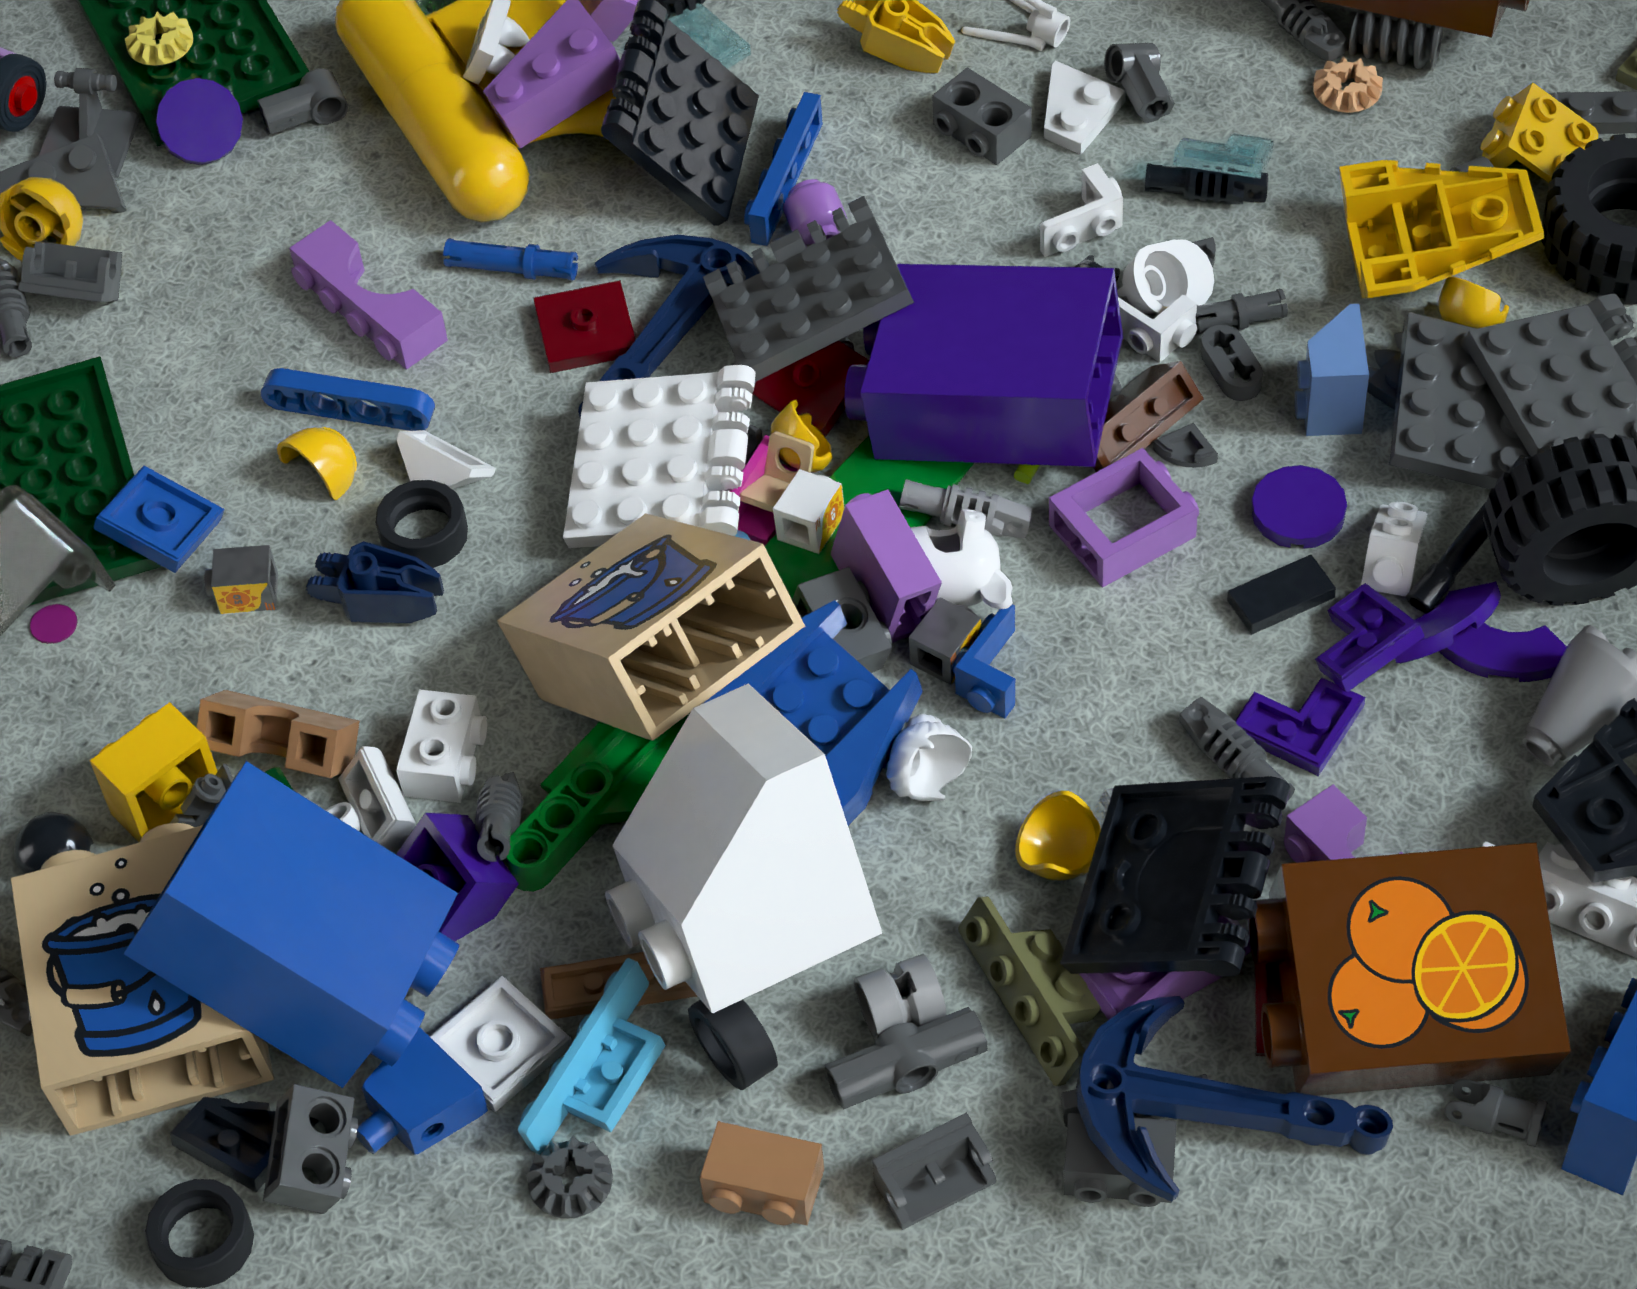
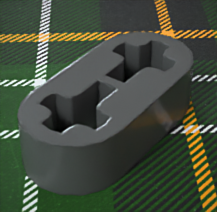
[1201,325,1263,401]

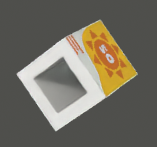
[773,469,844,554]

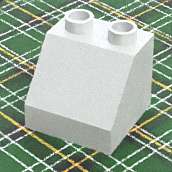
[605,683,882,1013]

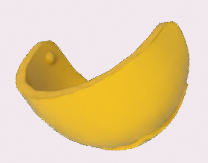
[277,427,357,500]
[1015,791,1101,881]

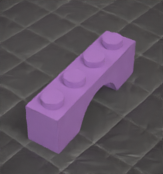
[289,220,448,370]

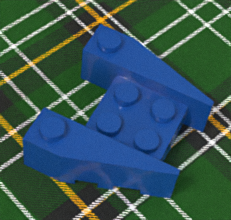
[702,600,923,826]

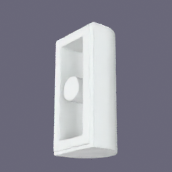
[338,746,417,852]

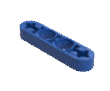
[261,368,435,431]

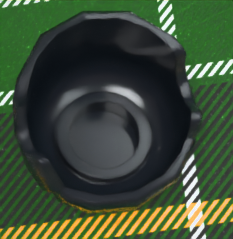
[14,811,94,874]

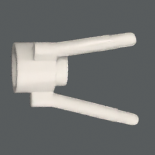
[961,0,1071,51]

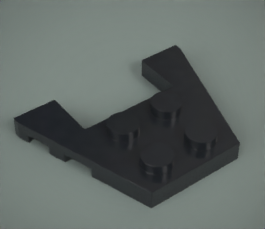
[1532,698,1637,883]

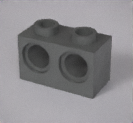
[932,67,1032,165]
[263,1084,358,1214]

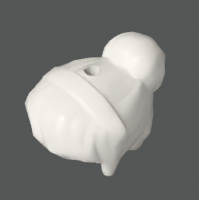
[886,714,972,801]

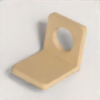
[740,431,814,512]

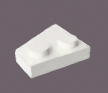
[1044,60,1126,155]

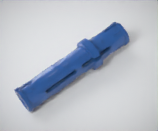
[443,238,578,281]

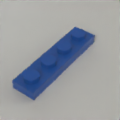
[744,92,823,246]

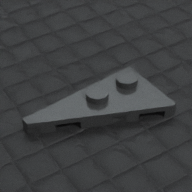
[0,133,127,213]

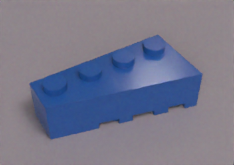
[1561,978,1637,1195]

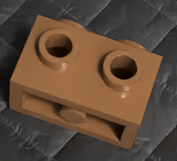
[700,1121,824,1226]

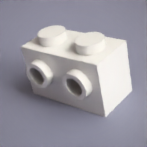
[396,689,487,803]

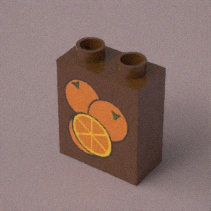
[1248,842,1571,1096]

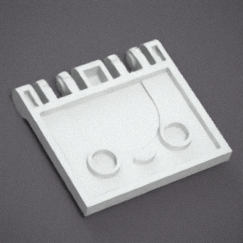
[563,365,756,548]

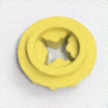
[125,11,193,66]

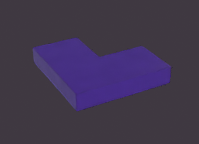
[1315,583,1425,693]
[1235,677,1366,776]

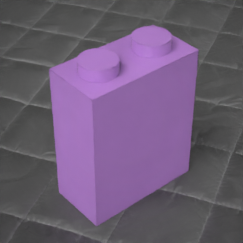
[830,489,942,643]

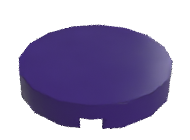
[156,78,243,165]
[1252,465,1347,549]

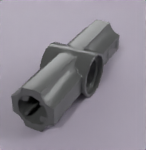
[825,1007,987,1110]

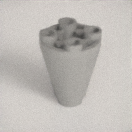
[1522,625,1637,767]

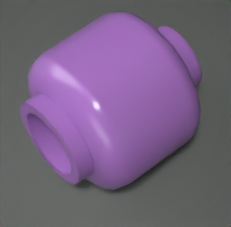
[783,179,847,245]

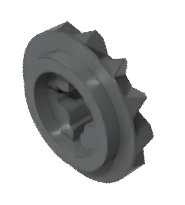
[526,1136,613,1218]

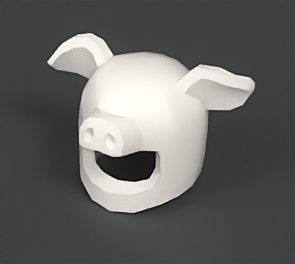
[911,509,1012,609]

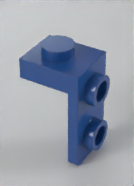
[952,604,1016,719]

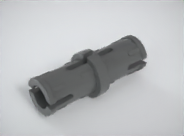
[1196,289,1288,334]

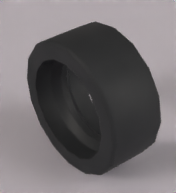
[375,480,468,568]
[688,999,778,1090]
[145,1179,254,1288]

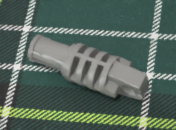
[899,479,1032,538]

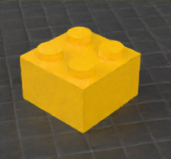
[89,702,218,843]

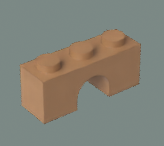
[197,690,360,778]

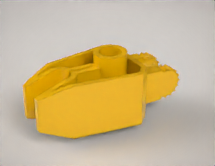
[837,0,955,73]

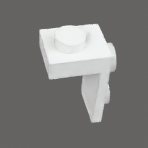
[1040,163,1123,257]
[1118,294,1197,363]
[1361,502,1427,597]

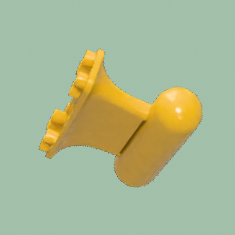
[335,0,616,223]

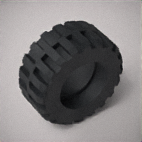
[1541,134,1637,304]
[1483,434,1637,606]

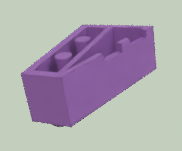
[483,0,620,149]

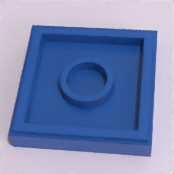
[94,466,224,573]

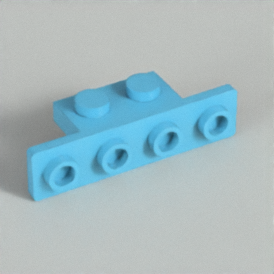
[518,958,666,1154]

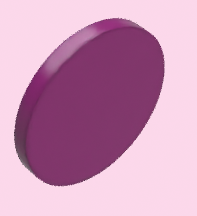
[30,604,78,644]

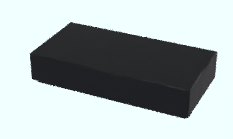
[1227,555,1336,635]

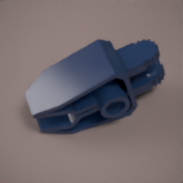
[306,541,444,623]

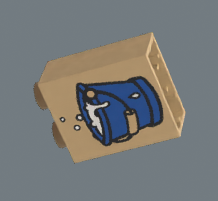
[497,513,805,741]
[11,823,274,1136]

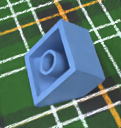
[1295,304,1369,436]

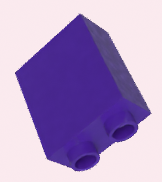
[845,264,1123,467]

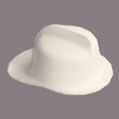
[1117,239,1214,315]

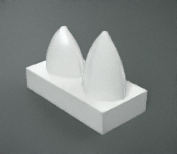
[463,0,530,85]

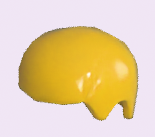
[1438,276,1509,329]
[770,400,832,472]

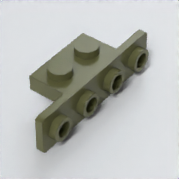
[958,896,1101,1086]

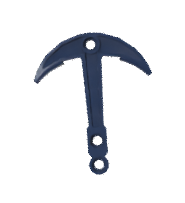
[578,234,760,419]
[1076,996,1393,1202]

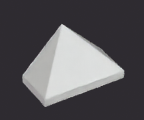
[396,430,496,489]

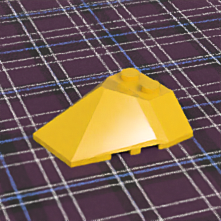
[1339,160,1544,298]

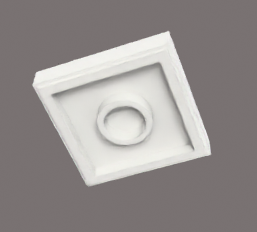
[430,976,572,1112]

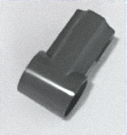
[1104,43,1175,123]
[257,68,349,134]

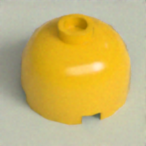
[0,177,83,261]

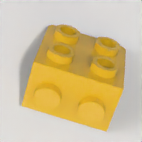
[1480,82,1598,183]

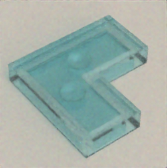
[1173,133,1274,178]

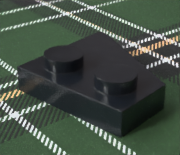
[170,1097,319,1192]

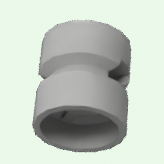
[854,954,946,1040]

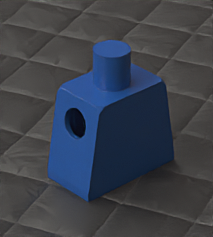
[356,1027,488,1155]

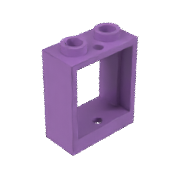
[1049,448,1199,588]

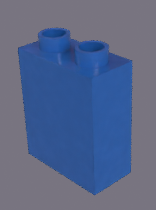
[124,761,460,1088]

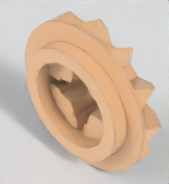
[1313,56,1383,113]

